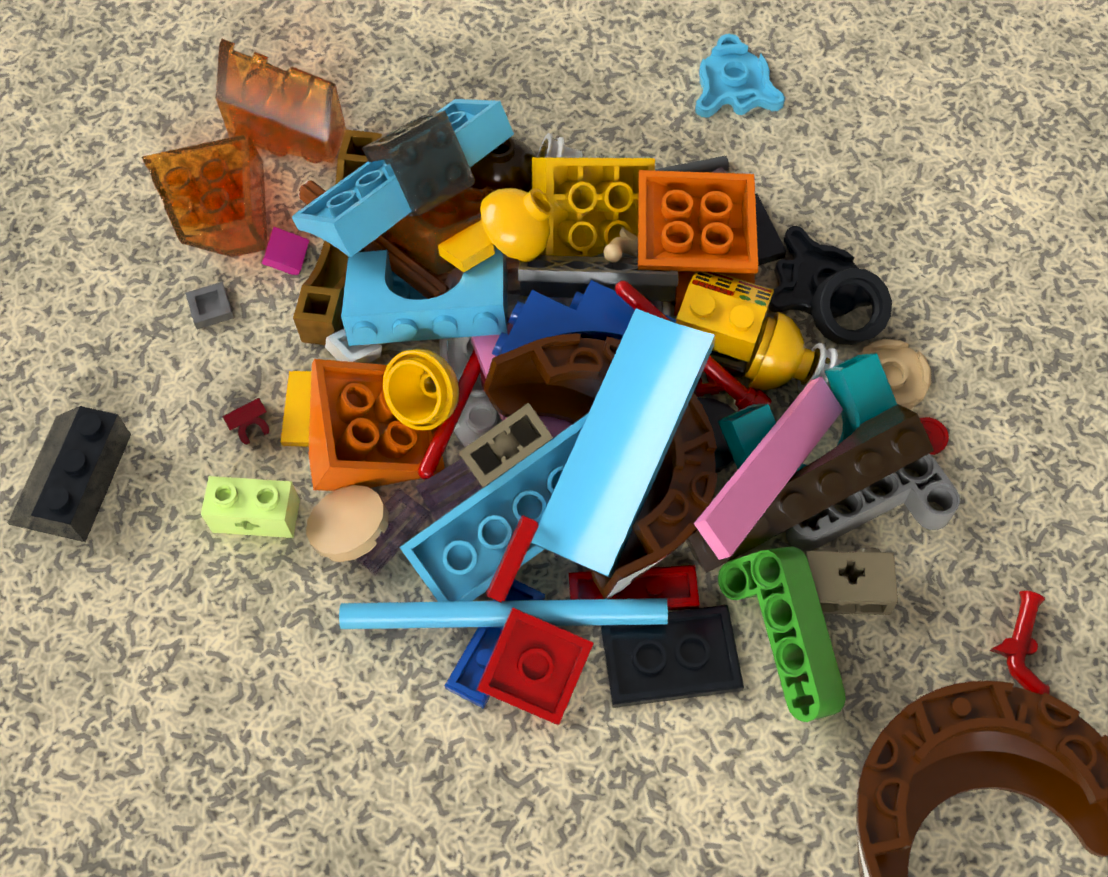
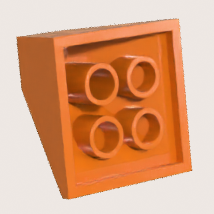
[638,170,758,274]
[308,359,445,491]

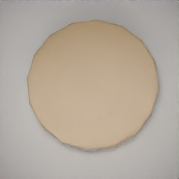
[856,339,931,409]
[306,485,389,562]

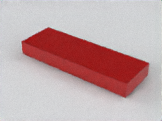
[568,565,700,611]

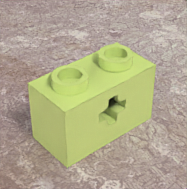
[201,476,300,538]

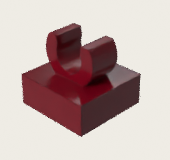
[222,398,269,445]

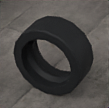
[811,268,892,345]

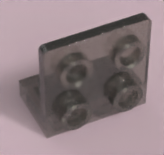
[362,111,475,216]

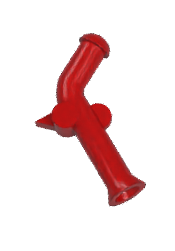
[990,591,1050,695]

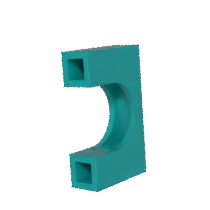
[718,353,897,472]

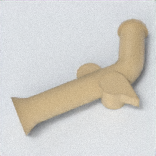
[603,227,638,263]

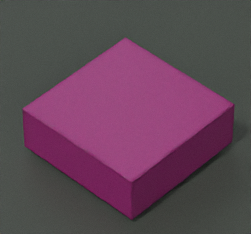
[261,227,309,275]

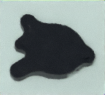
[768,226,872,318]

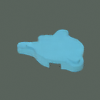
[695,34,785,118]

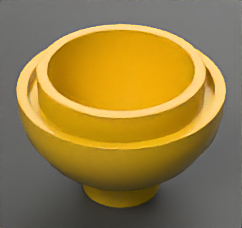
[480,188,554,262]
[744,312,815,391]
[383,349,459,430]

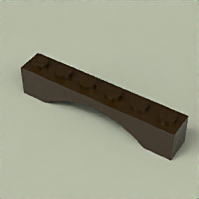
[686,404,934,573]

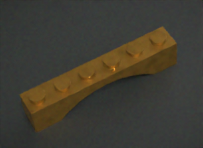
[293,129,385,345]

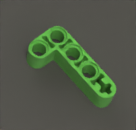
[718,547,846,722]

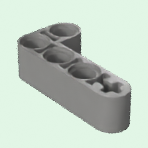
[786,453,960,552]

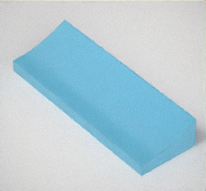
[291,99,514,258]
[531,308,715,578]
[400,413,589,602]

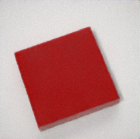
[477,607,594,726]

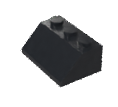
[8,406,131,542]

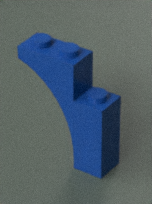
[492,280,676,356]

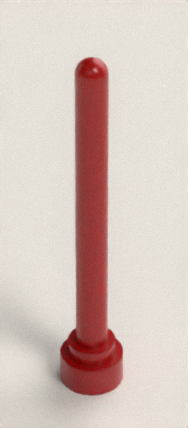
[615,281,772,411]
[418,318,509,480]

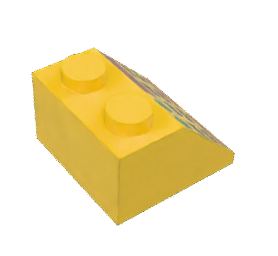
[676,272,774,362]

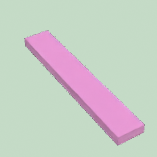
[694,376,843,560]

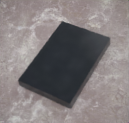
[600,605,744,708]

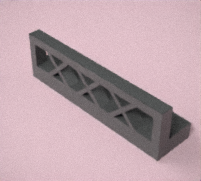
[518,255,679,301]

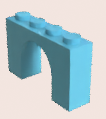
[341,248,508,346]

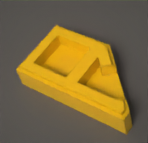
[438,220,496,272]

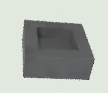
[186,282,234,329]

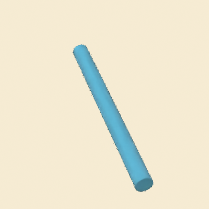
[339,598,668,629]

